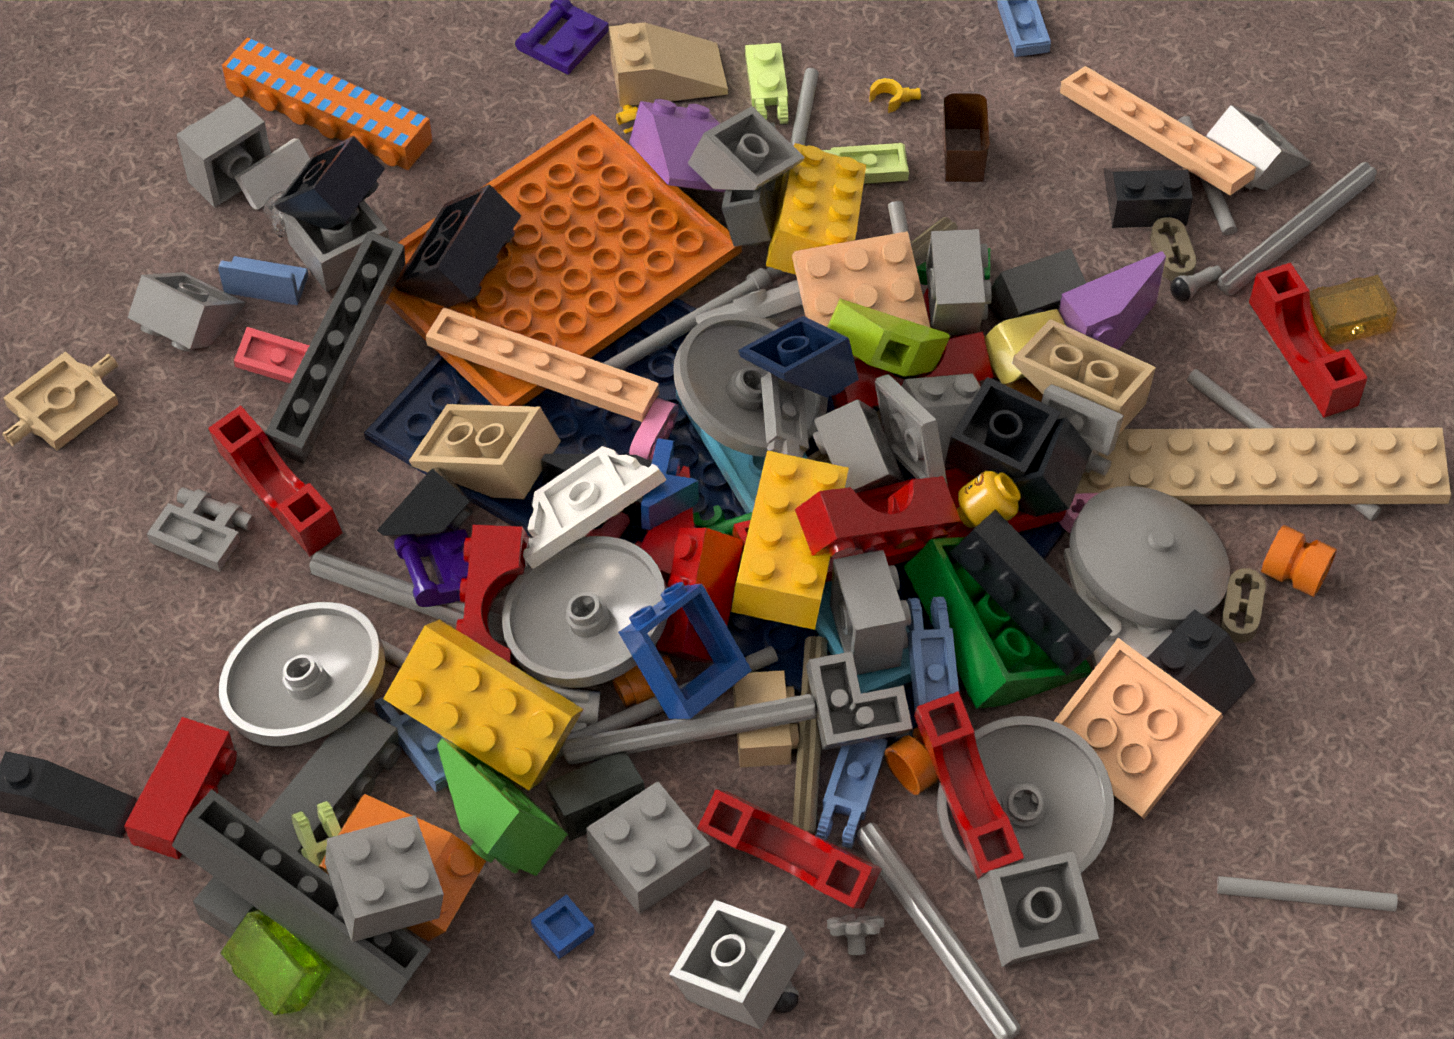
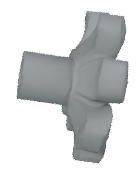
[827,914,884,955]

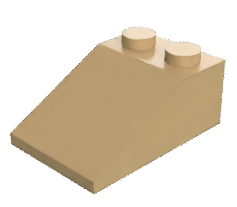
[609,22,728,107]
[1012,319,1156,436]
[409,404,560,499]

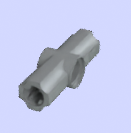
[695,280,805,326]

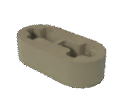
[1150,217,1197,281]
[1220,568,1266,643]

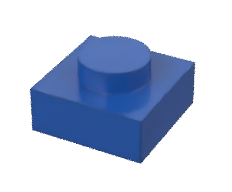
[531,894,594,959]

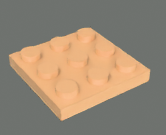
[792,231,930,361]
[1054,638,1223,819]

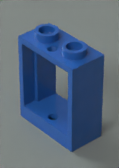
[618,582,752,719]

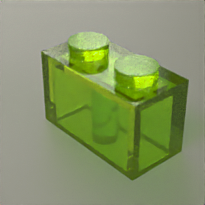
[220,911,331,1015]

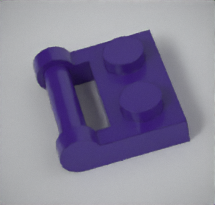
[515,0,609,75]
[394,529,469,607]

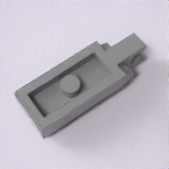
[761,372,809,458]

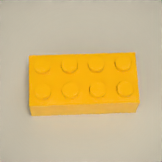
[766,143,866,275]
[731,451,849,630]
[383,619,584,790]

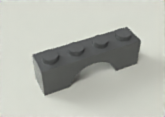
[722,122,783,247]

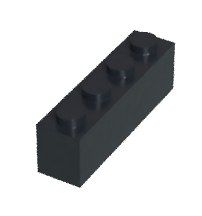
[949,509,1113,675]

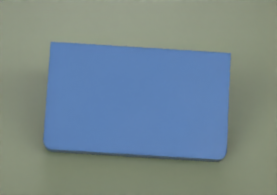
[218,256,308,305]

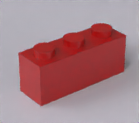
[656,528,744,663]
[124,717,237,860]

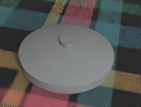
[673,314,828,457]
[1070,486,1230,629]
[502,536,668,688]
[219,602,385,746]
[937,716,1114,877]

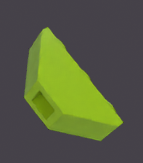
[827,298,950,377]

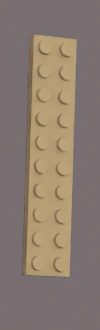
[1075,428,1451,505]

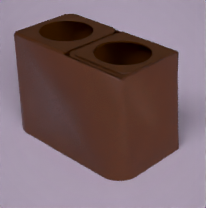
[943,93,990,182]

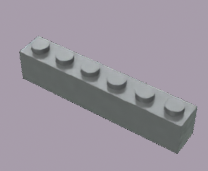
[265,230,405,464]
[193,708,401,945]
[172,789,431,1006]

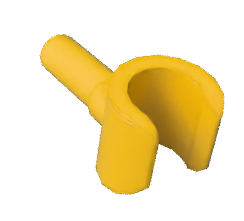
[616,104,638,133]

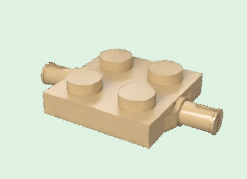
[2,352,119,451]

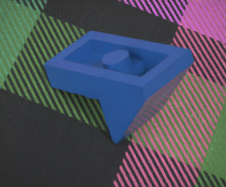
[641,438,699,530]

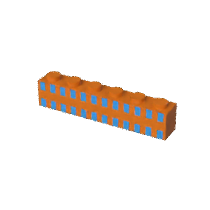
[222,37,432,170]

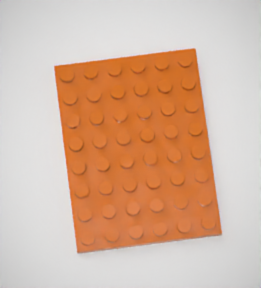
[386,114,742,406]

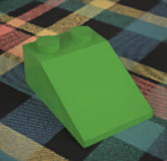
[437,738,568,876]

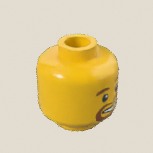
[957,471,1021,528]

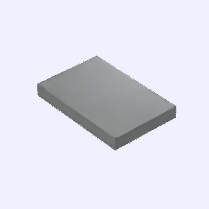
[875,374,948,487]

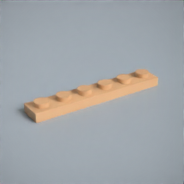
[1060,66,1256,195]
[426,307,659,422]

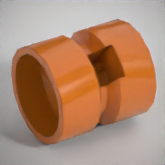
[1261,525,1337,597]
[884,727,938,795]

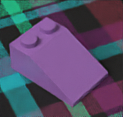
[629,99,725,192]
[1059,251,1166,350]

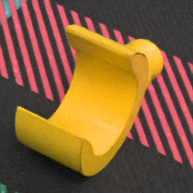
[869,78,921,113]

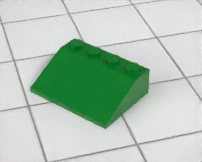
[904,537,1092,709]

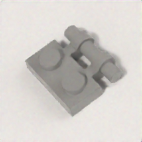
[1041,384,1124,476]
[147,487,255,572]

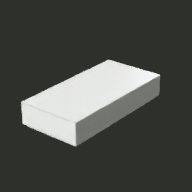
[234,138,310,210]

